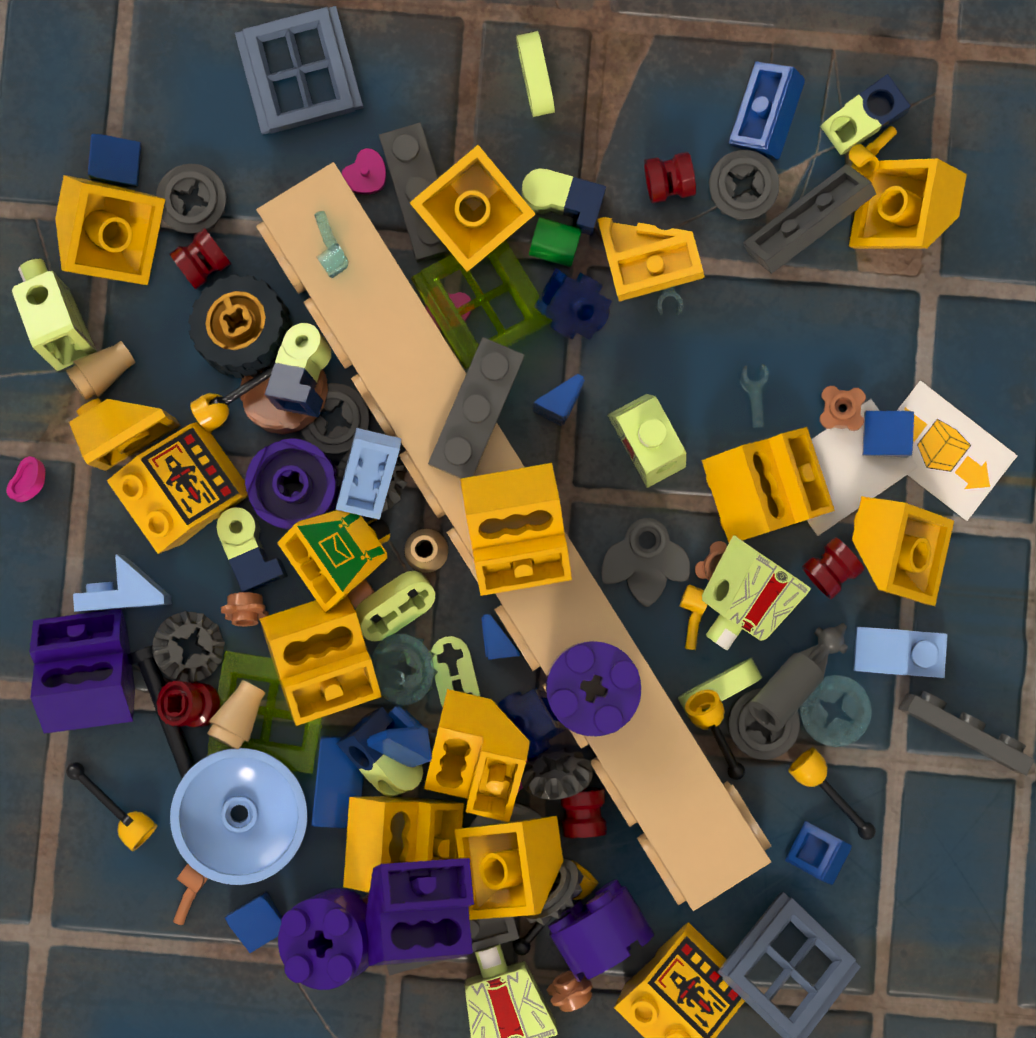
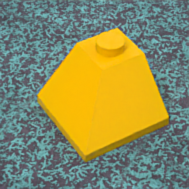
[410,145,536,272]
[849,158,967,249]
[55,175,165,285]
[69,398,181,471]
[852,496,954,606]
[455,816,563,920]

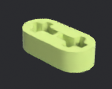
[516,31,555,117]
[355,571,435,642]
[430,636,481,707]
[678,658,762,718]

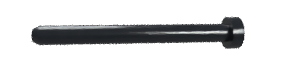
[127,645,195,778]

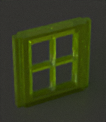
[411,240,554,369]
[207,650,323,774]

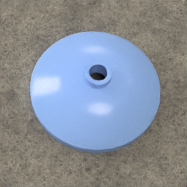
[170,748,307,885]

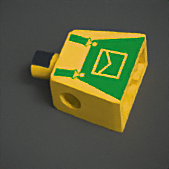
[277,510,390,613]

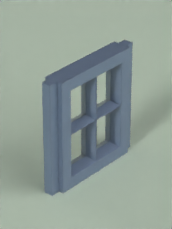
[235,6,363,135]
[717,892,861,1038]

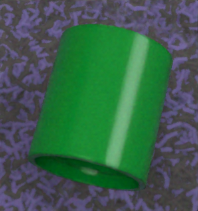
[529,217,582,267]

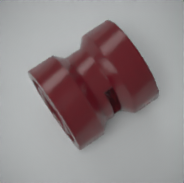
[644,152,696,203]
[169,228,231,289]
[801,537,865,599]
[157,681,220,728]
[561,788,607,838]

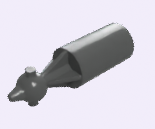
[748,623,848,732]

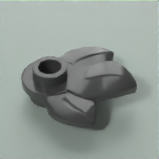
[601,518,690,607]

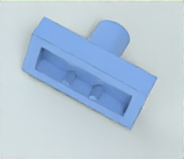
[336,428,401,520]

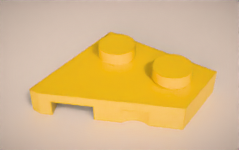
[598,217,705,302]

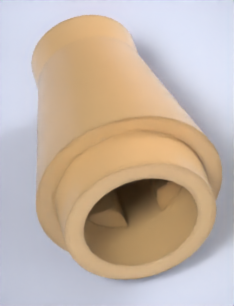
[66,341,136,400]
[404,529,448,573]
[207,680,265,749]

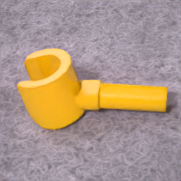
[849,126,897,179]
[679,585,707,650]

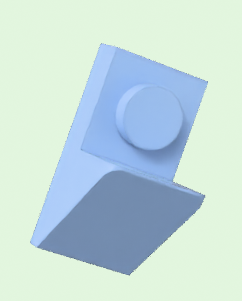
[73,554,172,612]
[853,627,947,678]

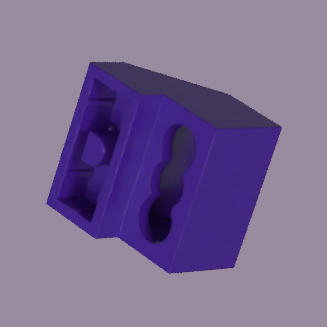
[29,608,135,734]
[365,858,474,966]

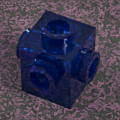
[534,268,612,340]
[497,689,567,759]

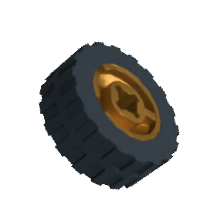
[188,274,293,378]

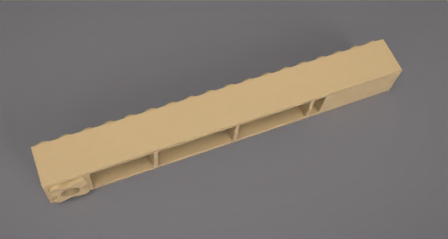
[256,162,772,911]

